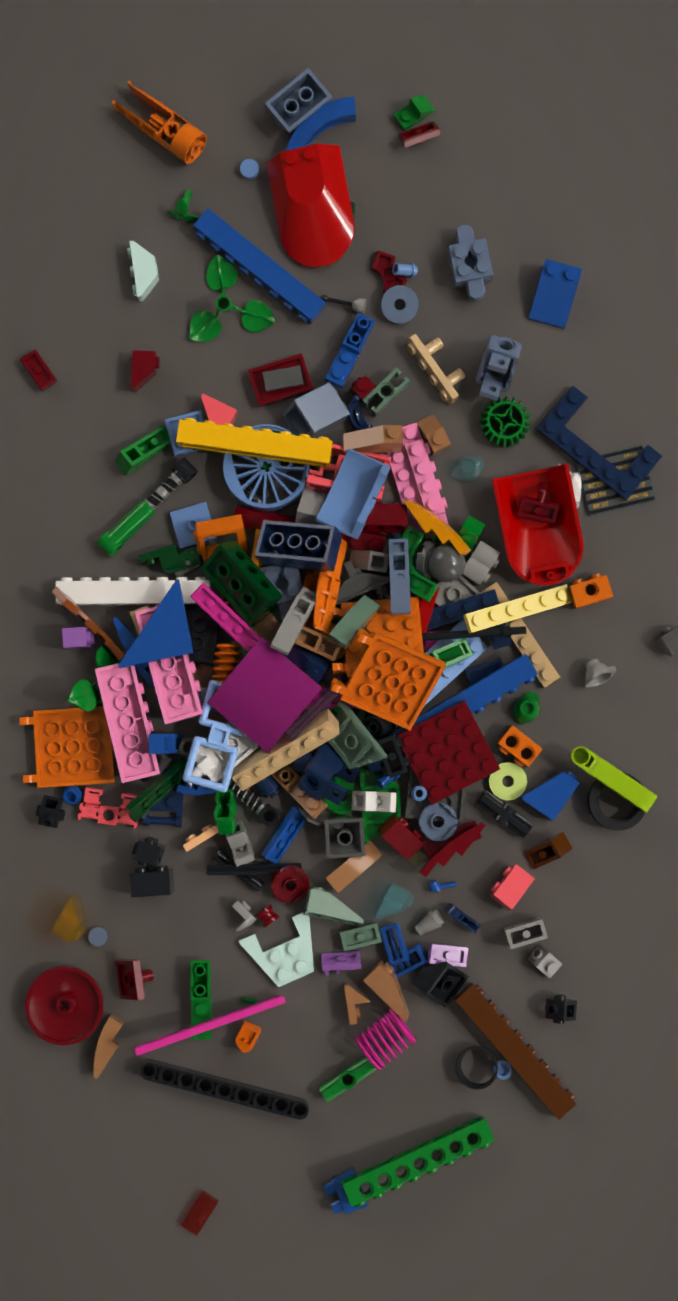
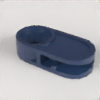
[445,903,481,933]

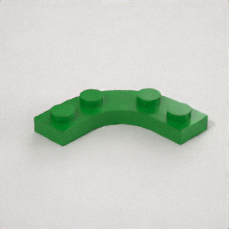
[401,526,439,603]

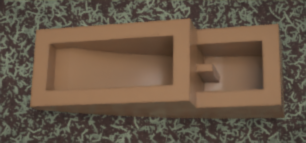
[295,626,342,661]
[326,840,382,893]
[94,1014,125,1079]

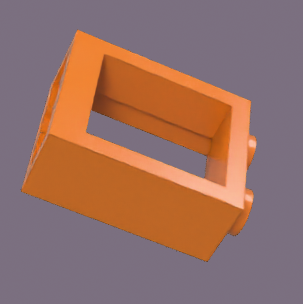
[193,514,249,562]

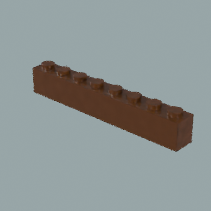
[454,982,577,1120]

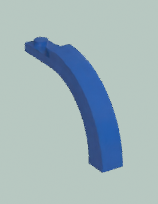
[286,96,356,151]

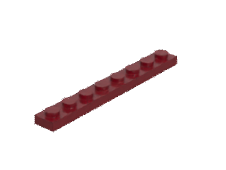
[234,506,386,553]

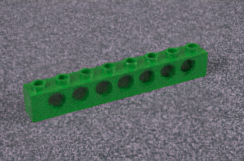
[340,1115,495,1207]

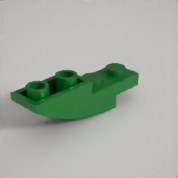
[191,960,212,1040]

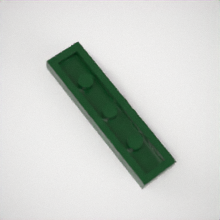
[125,758,187,822]

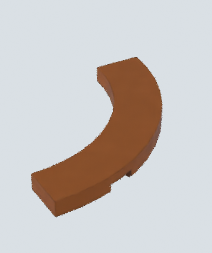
[52,587,126,661]

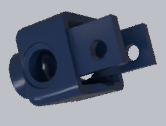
[293,743,360,805]

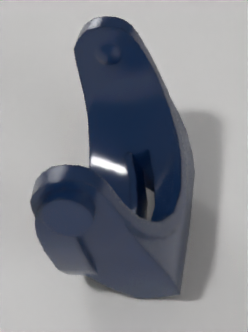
[347,395,373,431]

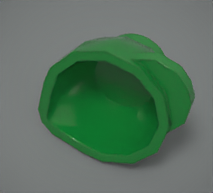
[512,692,540,725]

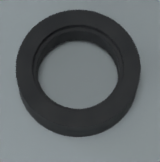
[587,773,645,830]

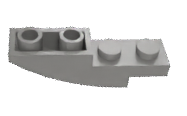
[270,587,316,656]

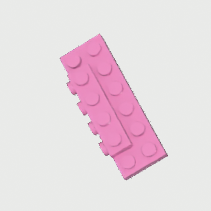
[386,423,449,540]
[135,605,203,725]
[95,663,160,783]

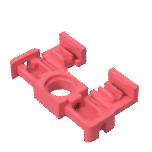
[78,786,139,829]

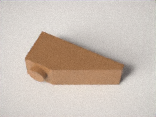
[343,425,403,453]
[363,960,410,1022]

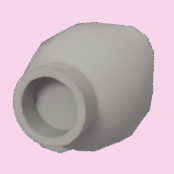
[585,659,616,688]

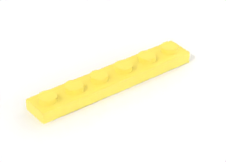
[463,584,573,634]

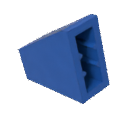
[520,771,580,821]

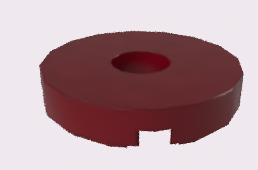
[271,865,309,903]

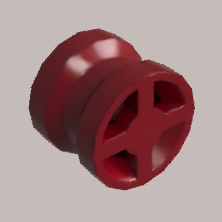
[255,904,279,928]

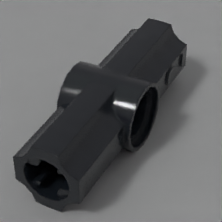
[477,791,533,839]

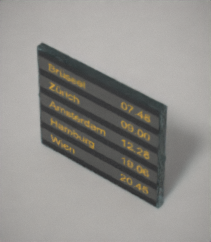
[576,445,656,516]

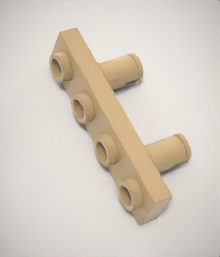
[406,334,465,405]

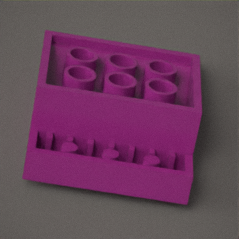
[207,637,322,753]

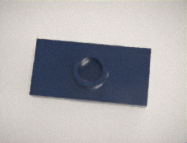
[464,657,503,686]

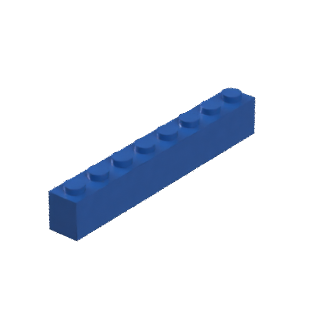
[194,208,326,324]

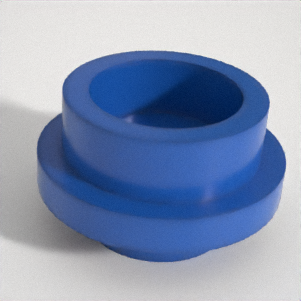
[63,786,82,804]

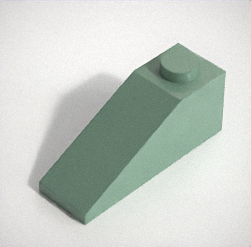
[303,887,364,927]

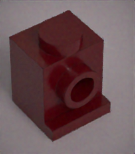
[349,375,376,403]

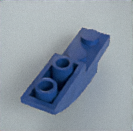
[325,313,375,389]

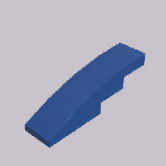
[113,617,155,689]

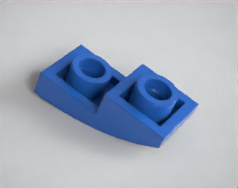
[176,782,217,795]

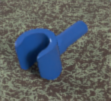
[428,880,457,892]

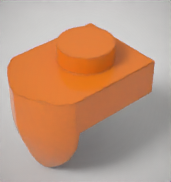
[235,1020,262,1053]

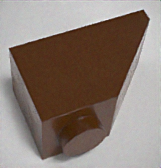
[524,832,573,869]

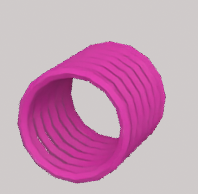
[355,1008,416,1071]

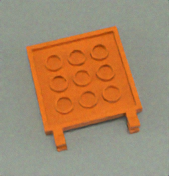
[332,597,424,679]
[330,628,446,730]
[19,706,115,788]

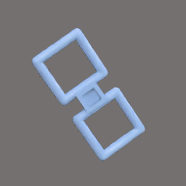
[183,680,243,792]

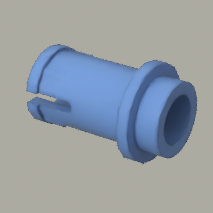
[392,263,418,278]
[411,786,427,801]

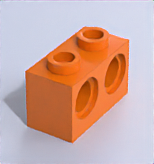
[497,725,543,768]

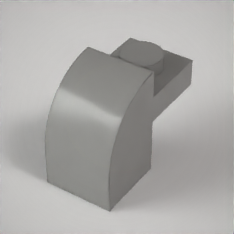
[226,821,255,867]

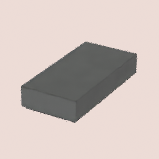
[263,366,304,392]

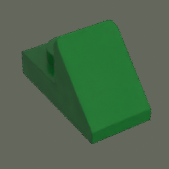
[394,95,435,132]

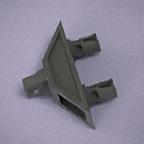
[336,560,391,609]

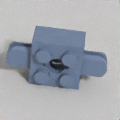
[447,225,493,301]
[259,565,302,620]

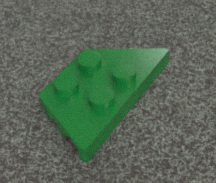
[360,768,401,843]

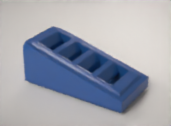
[385,942,428,978]

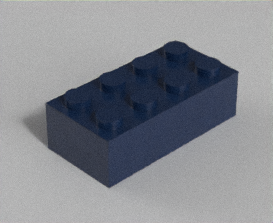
[254,520,342,571]

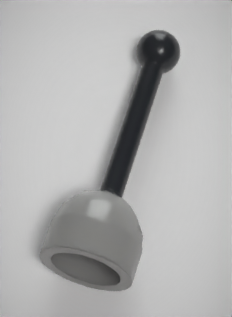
[321,295,367,314]

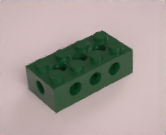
[201,539,283,626]

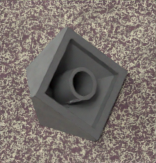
[324,815,366,858]

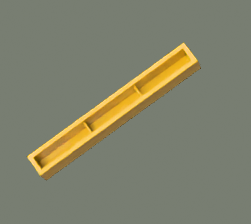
[176,418,333,468]

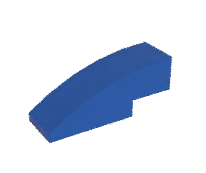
[148,734,181,754]

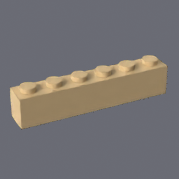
[231,708,340,791]

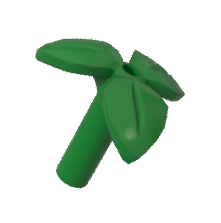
[167,189,199,222]

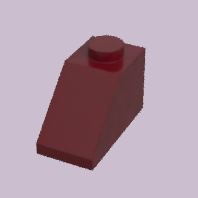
[131,350,160,392]

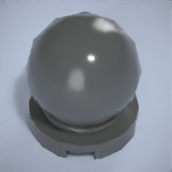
[416,540,466,582]

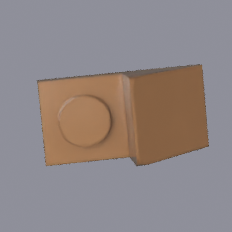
[344,983,370,1025]

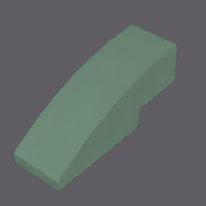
[329,595,380,650]

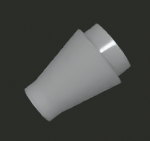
[415,909,445,936]

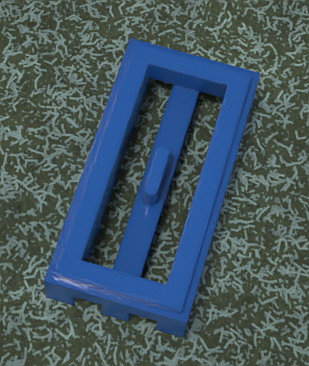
[379,923,410,966]

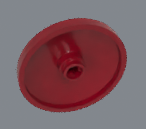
[25,966,104,1046]

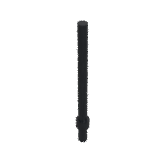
[422,625,526,641]

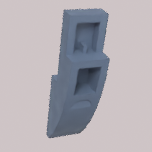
[389,538,411,615]

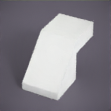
[352,791,396,812]

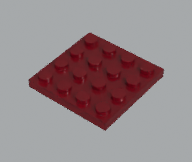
[396,700,500,805]

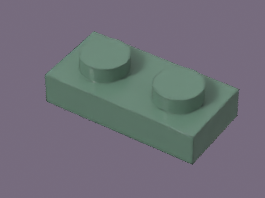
[340,923,382,951]

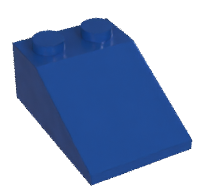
[528,259,582,329]

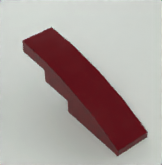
[419,822,486,877]

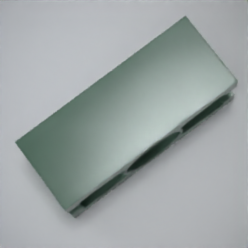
[362,367,410,417]

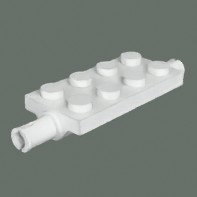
[187,722,259,786]

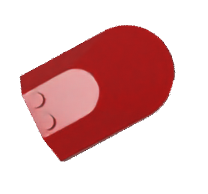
[266,143,355,268]
[491,463,584,585]

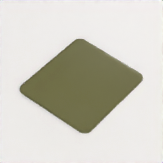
[408,850,425,867]

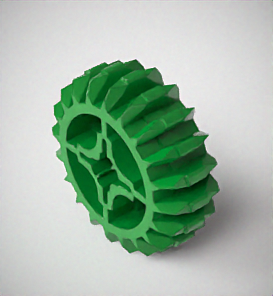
[479,396,531,448]

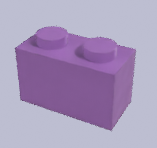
[62,627,95,650]

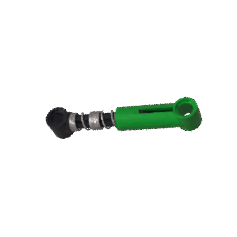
[96,457,198,557]

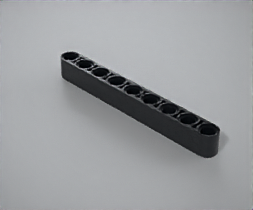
[140,1059,309,1120]

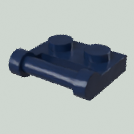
[143,792,184,828]

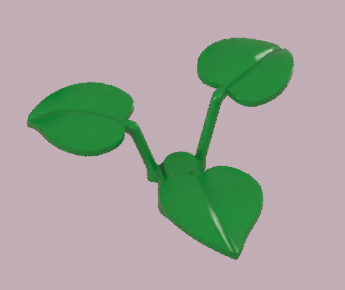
[189,255,275,342]
[67,644,119,712]

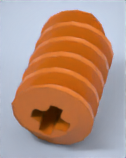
[211,643,240,682]

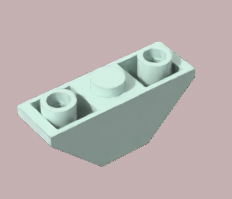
[127,241,159,302]

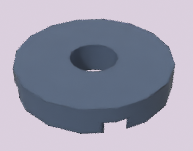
[381,285,419,324]
[419,802,458,841]

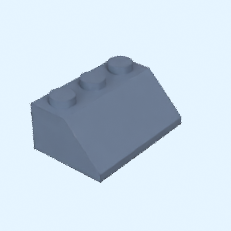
[265,68,333,133]

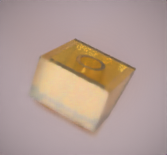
[51,894,87,943]

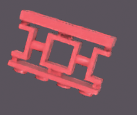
[306,444,391,502]

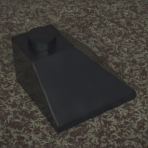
[412,961,469,1007]

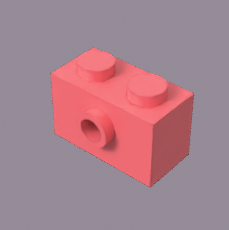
[490,864,535,911]

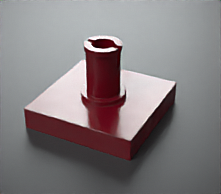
[115,959,154,1000]

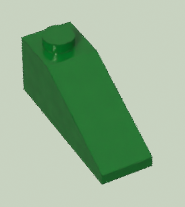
[114,426,171,476]

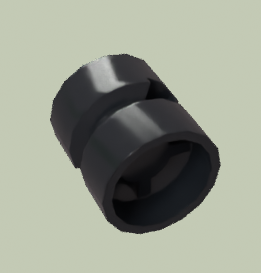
[362,714,396,740]

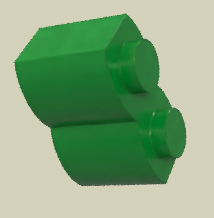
[214,789,237,835]

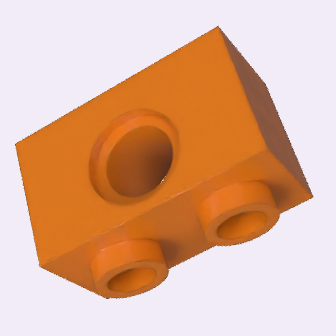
[568,573,614,610]

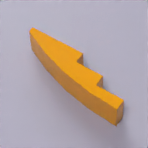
[404,500,471,555]

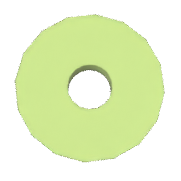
[488,762,527,801]

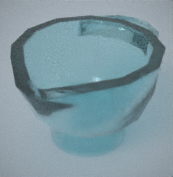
[451,455,485,483]

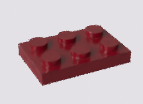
[248,353,314,408]

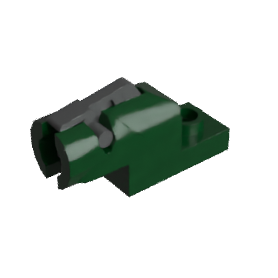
[138,544,202,577]

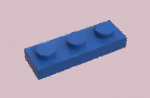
[261,806,306,863]

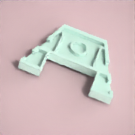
[239,912,314,987]

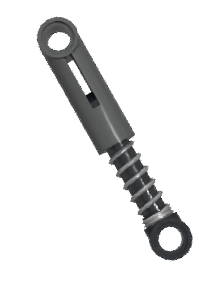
[179,737,280,826]

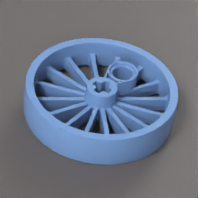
[223,424,310,512]

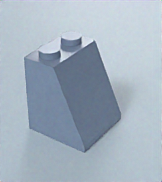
[282,382,350,438]

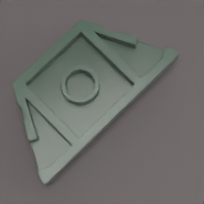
[328,701,388,769]

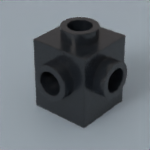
[36,795,65,828]
[545,994,577,1024]

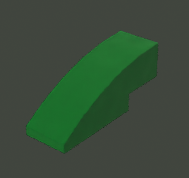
[428,638,474,670]

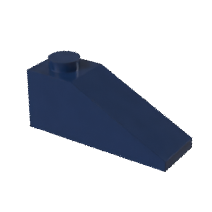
[280,644,332,684]

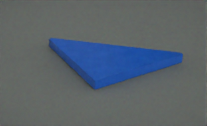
[119,579,194,669]

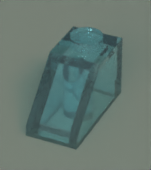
[375,882,415,920]

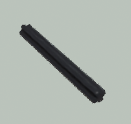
[206,863,302,875]

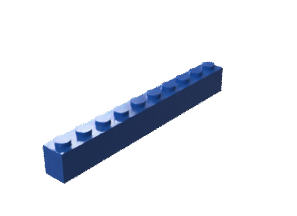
[367,653,538,773]

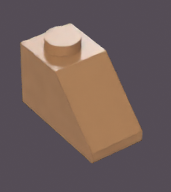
[416,414,451,456]

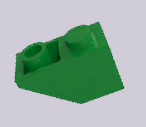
[452,516,486,560]

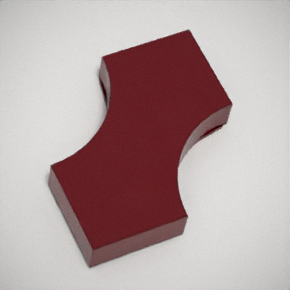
[371,250,407,293]

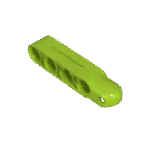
[570,746,658,813]

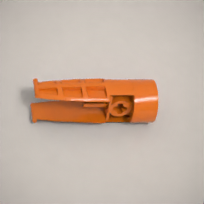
[112,81,207,164]
[303,539,347,634]

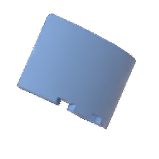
[315,449,391,540]

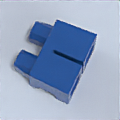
[324,1166,368,1214]

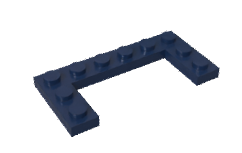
[537,386,662,501]
[427,589,512,650]

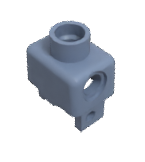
[476,335,522,401]

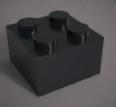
[130,865,174,898]

